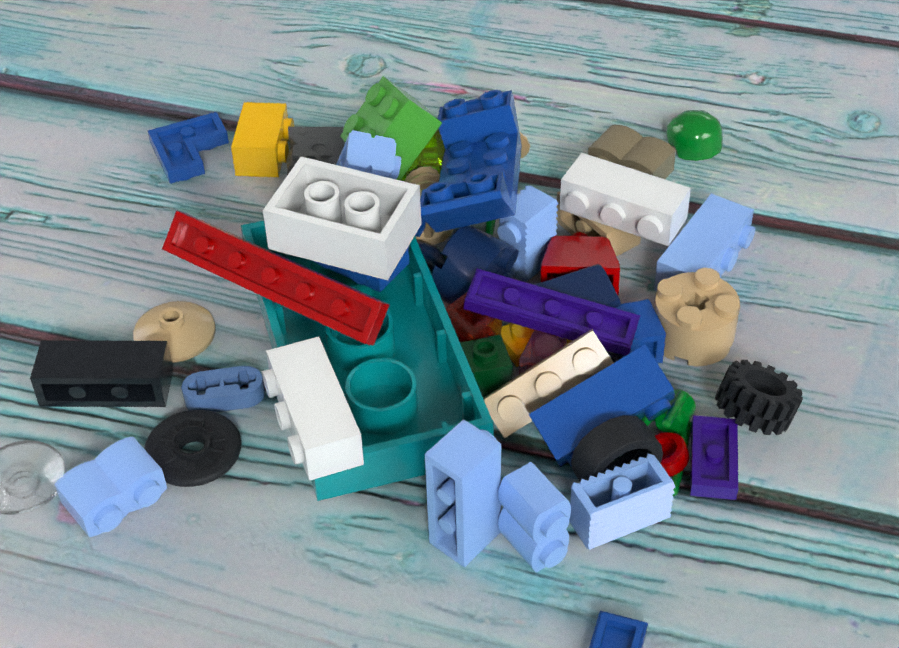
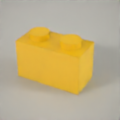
[231,102,294,177]

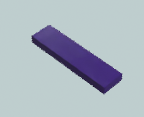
[464,268,640,356]

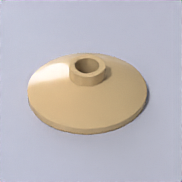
[133,301,216,363]

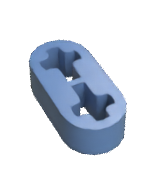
[181,366,265,412]

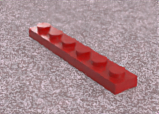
[162,211,390,345]

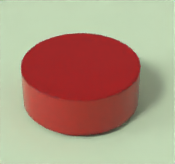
[655,432,690,477]

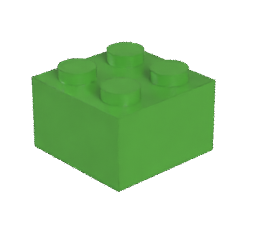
[340,76,442,180]

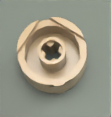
[654,268,740,366]

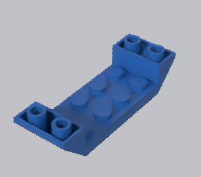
[420,90,522,233]

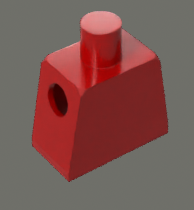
[541,232,620,296]

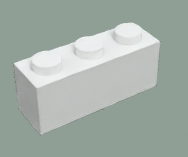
[560,153,691,246]
[262,336,364,481]

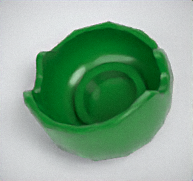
[666,110,723,161]

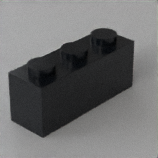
[30,340,174,407]

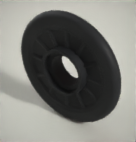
[144,410,241,487]

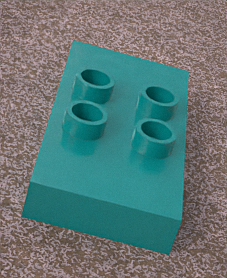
[241,220,494,501]

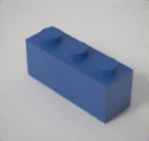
[529,344,675,467]

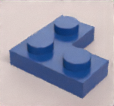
[148,112,229,184]

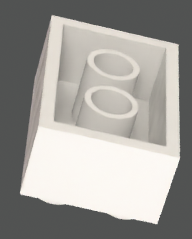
[263,157,422,280]

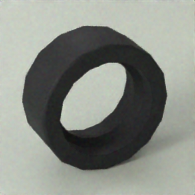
[571,415,663,482]

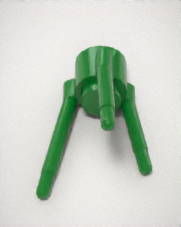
[641,389,696,496]

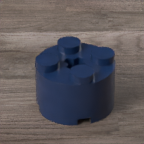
[432,226,519,322]

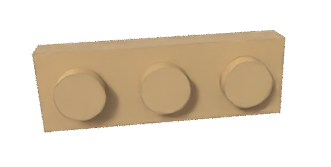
[483,329,614,438]

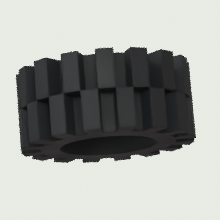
[715,360,803,435]

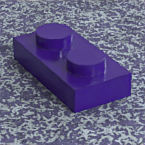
[690,415,739,500]

